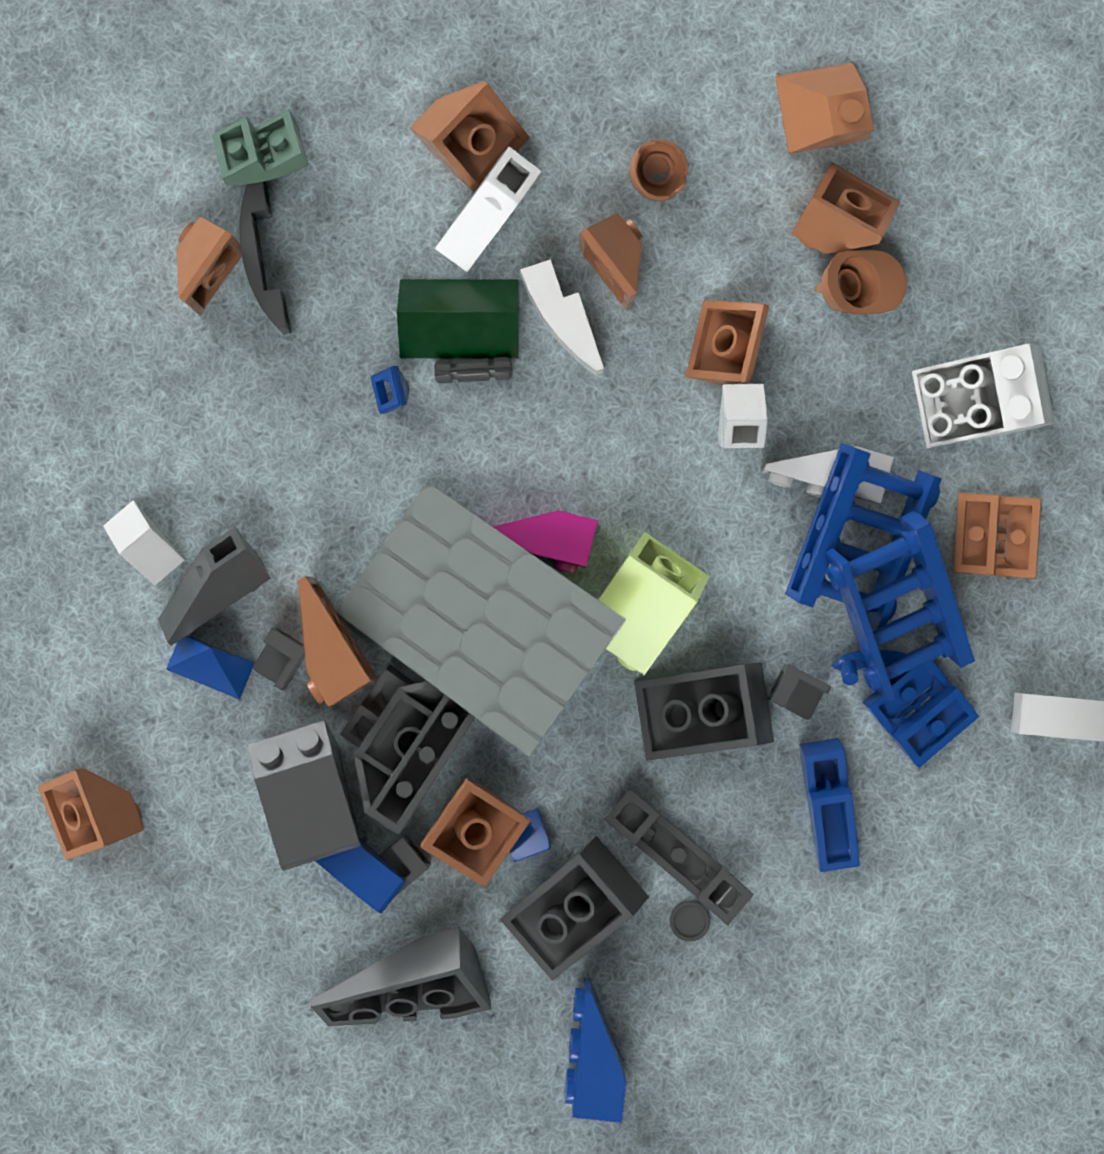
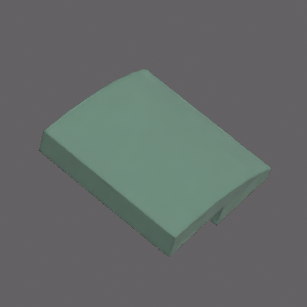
[212,109,309,185]

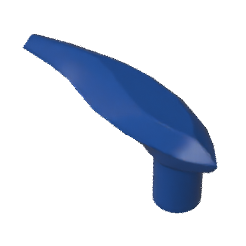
[831,649,906,685]

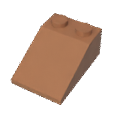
[298,576,378,707]

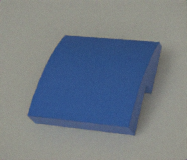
[862,660,980,768]

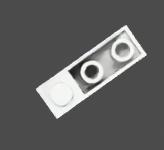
[435,147,542,273]
[760,446,894,508]

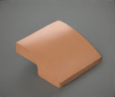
[953,493,1042,579]

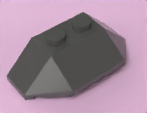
[354,681,476,835]

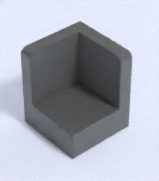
[253,628,305,690]
[767,664,832,720]
[379,833,431,896]

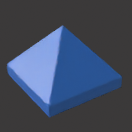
[371,366,409,415]

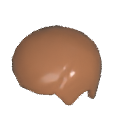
[628,139,688,201]

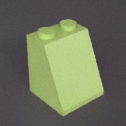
[598,532,710,675]

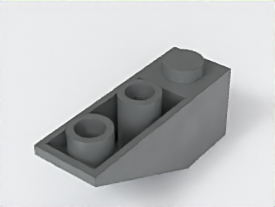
[158,527,270,646]

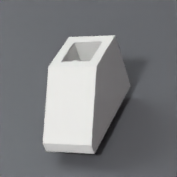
[718,384,768,448]

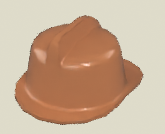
[815,250,907,314]

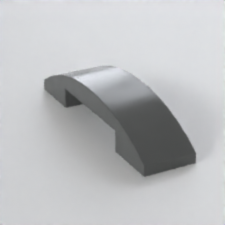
[239,181,291,335]
[604,789,754,925]

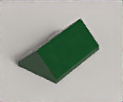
[397,279,519,359]

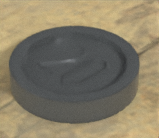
[670,901,710,941]

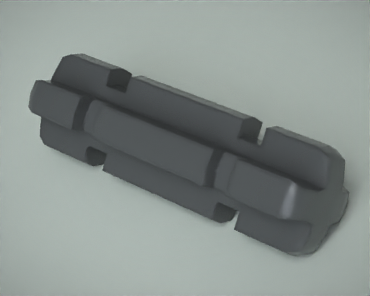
[434,357,512,384]

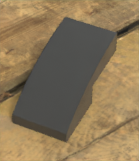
[340,665,416,748]

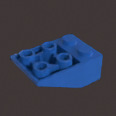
[564,978,626,1123]

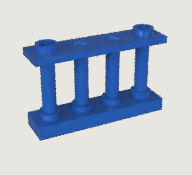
[785,443,942,628]
[826,511,975,702]

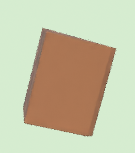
[685,300,769,386]
[419,778,531,887]

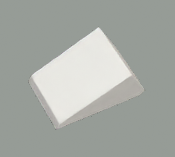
[103,500,185,586]

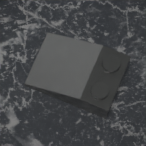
[634,662,774,761]
[247,720,361,871]
[500,836,649,981]

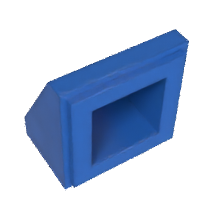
[510,808,551,862]

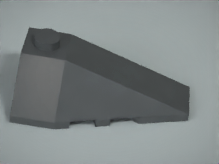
[311,927,491,1026]

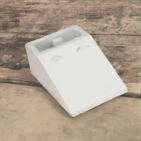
[912,343,1055,448]

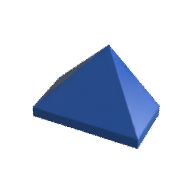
[166,636,255,699]

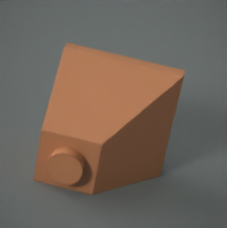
[775,63,874,154]
[410,81,530,192]
[791,163,900,254]
[579,213,643,311]
[177,217,242,315]
[38,767,145,860]

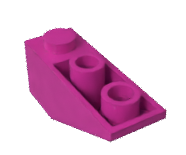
[493,511,598,574]

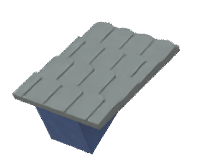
[336,482,626,757]

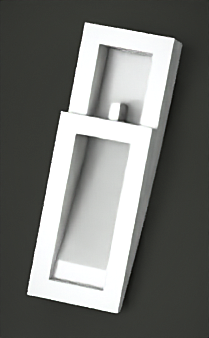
[520,259,604,376]
[1011,692,1104,742]

